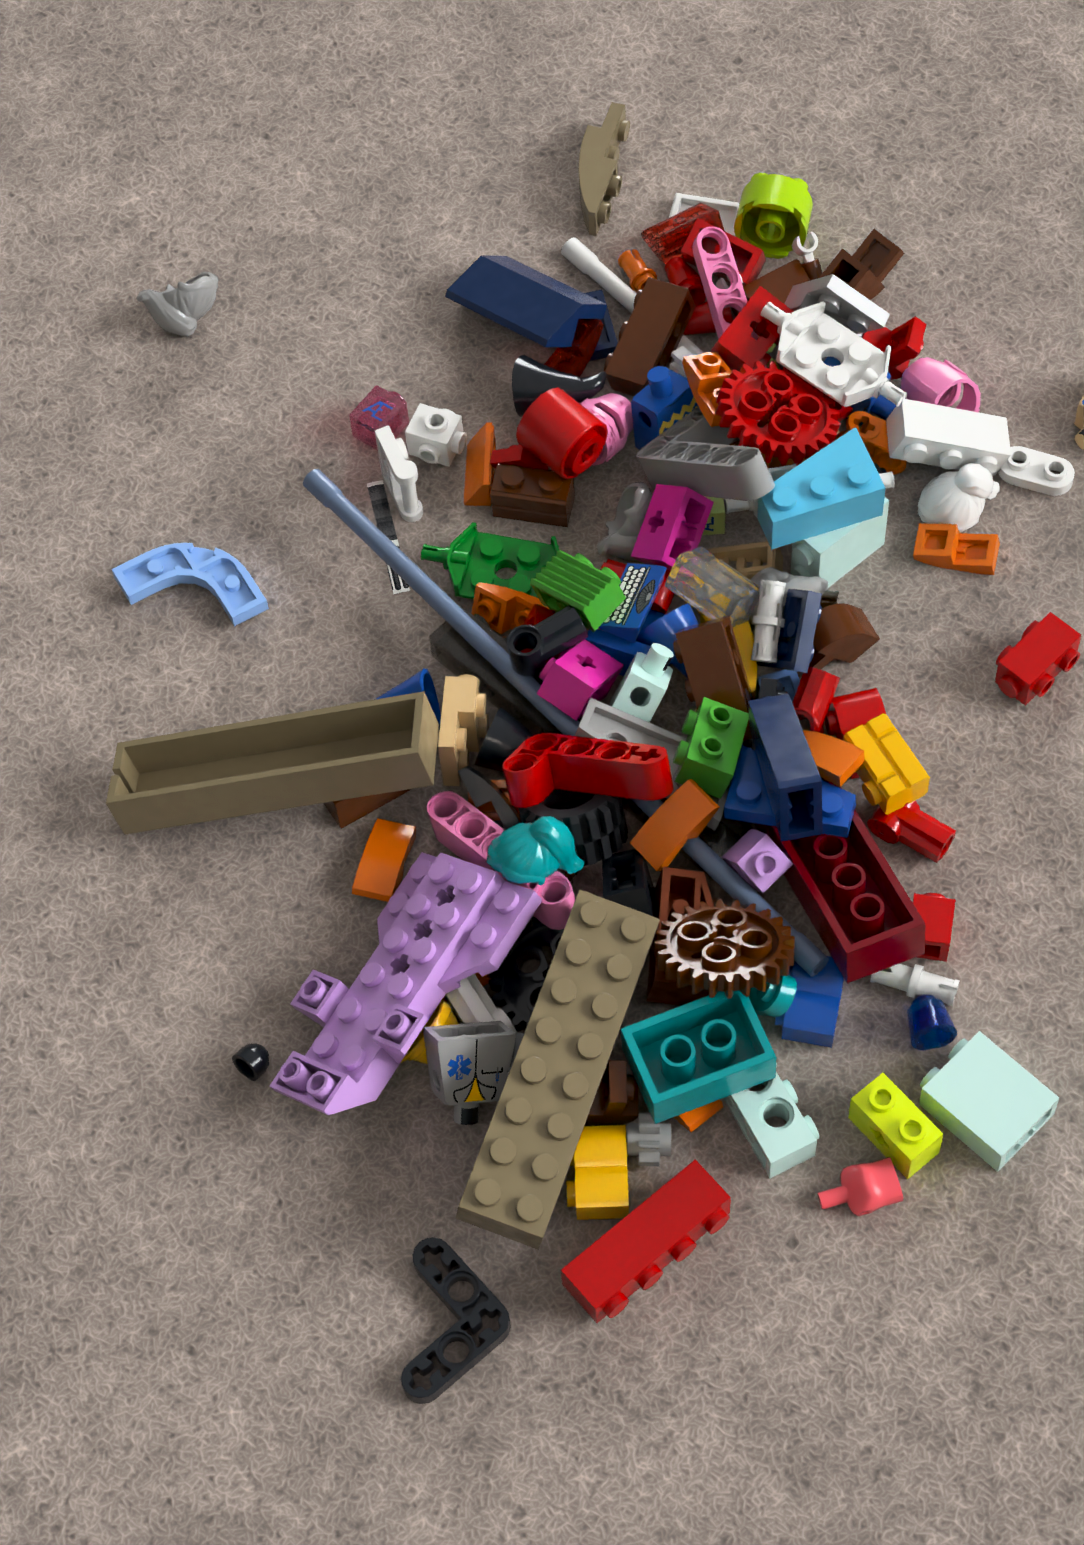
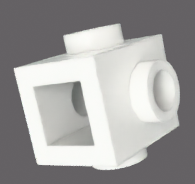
[405,403,467,467]

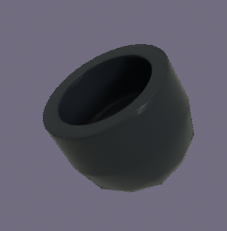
[232,1043,269,1081]

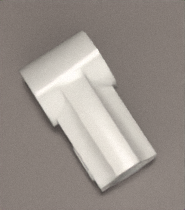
[444,974,517,1033]

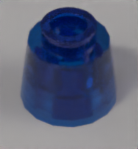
[907,995,957,1050]

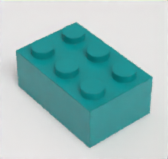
[621,991,777,1124]

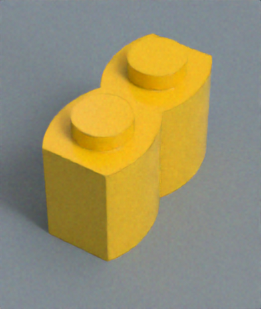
[566,1125,629,1220]

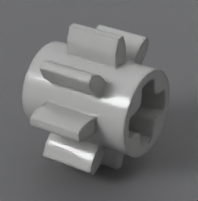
[627,1113,671,1166]

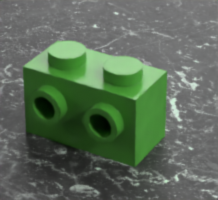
[673,697,749,799]

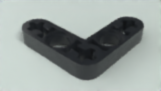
[401,1237,511,1404]

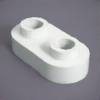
[998,446,1075,496]

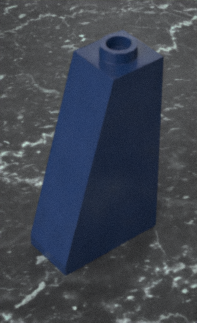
[748,694,823,842]

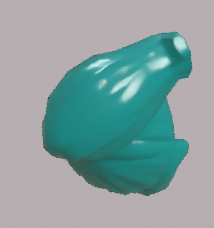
[486,816,584,886]

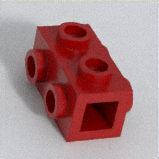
[995,612,1081,706]

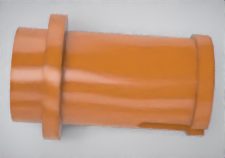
[618,249,657,293]

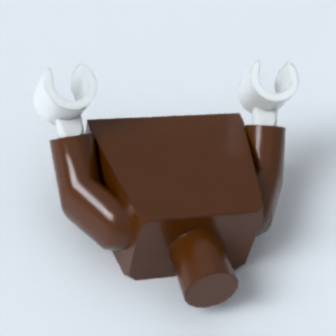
[716,232,823,336]

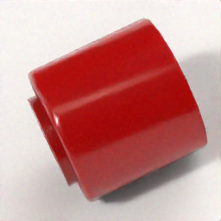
[516,387,608,480]

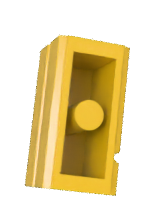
[843,713,930,815]

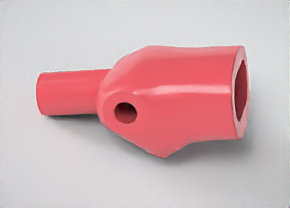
[817,1157,903,1216]

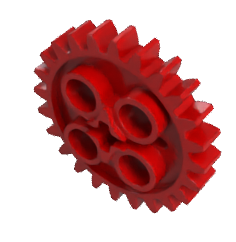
[715,361,841,466]

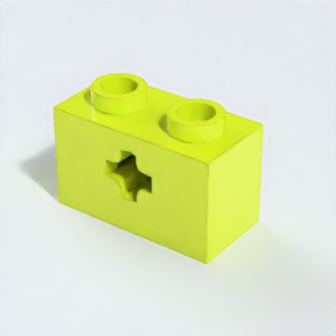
[848,1073,943,1179]

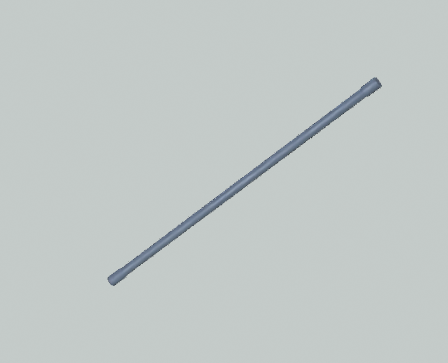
[303,469,829,977]

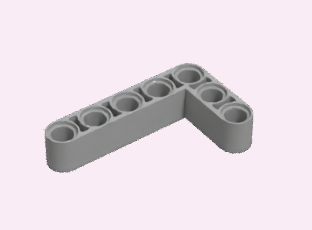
[636,406,775,501]

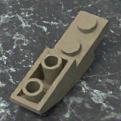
[578,102,630,236]

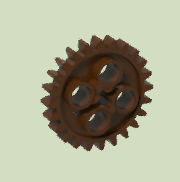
[654,900,795,999]

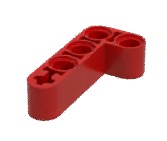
[502,733,674,808]

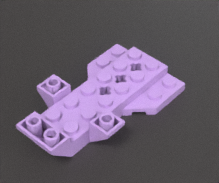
[269,852,542,1115]

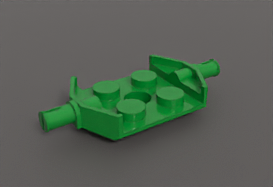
[421,522,560,599]

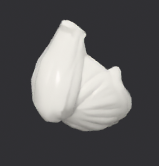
[918,463,1000,533]

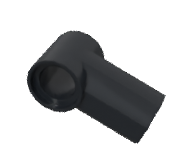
[507,606,588,676]

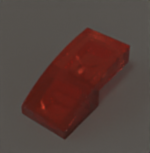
[544,319,604,377]

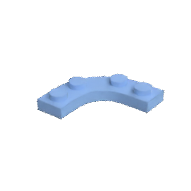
[112,543,269,626]

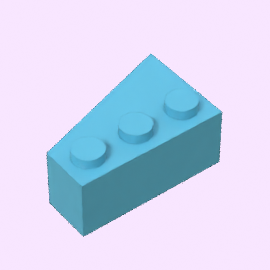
[757,427,886,550]

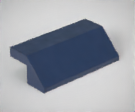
[445,255,607,347]

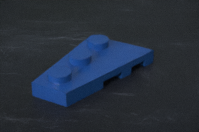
[724,745,856,838]

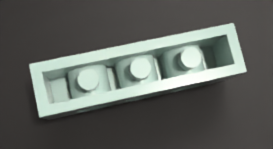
[723,1062,819,1178]

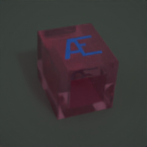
[349,385,409,450]

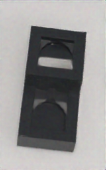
[458,765,521,830]

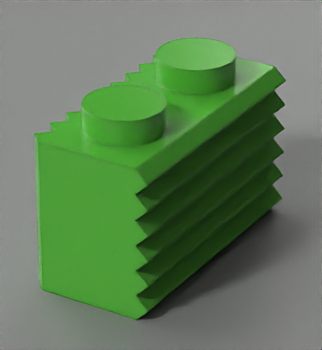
[530,550,626,633]

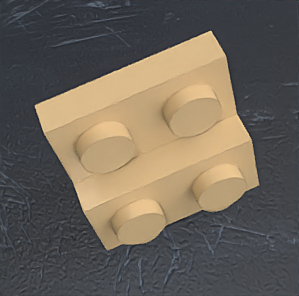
[438,674,489,786]

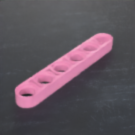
[692,227,767,368]

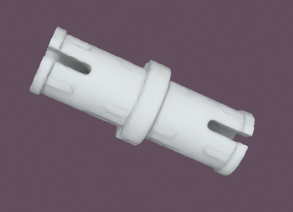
[751,580,786,663]
[870,964,960,1006]

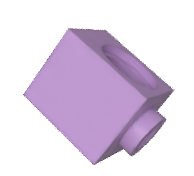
[722,828,793,893]

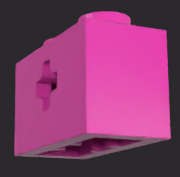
[631,484,714,575]
[537,639,624,721]

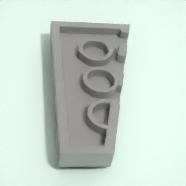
[575,698,738,831]

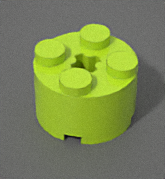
[734,172,813,259]

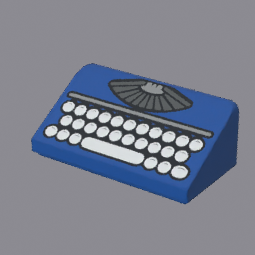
[598,563,667,643]

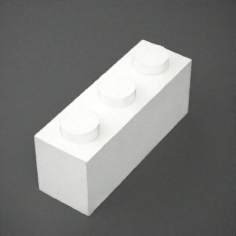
[886,399,1011,476]

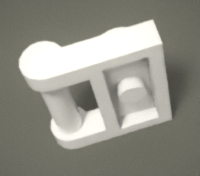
[375,425,423,522]

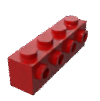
[561,1159,731,1323]

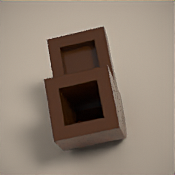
[819,229,905,300]
[797,603,880,680]
[584,1060,639,1126]

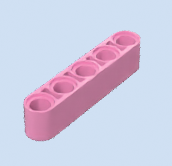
[426,791,575,930]

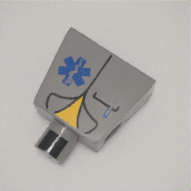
[423,1021,516,1125]

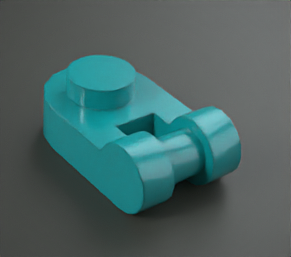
[748,975,797,1017]

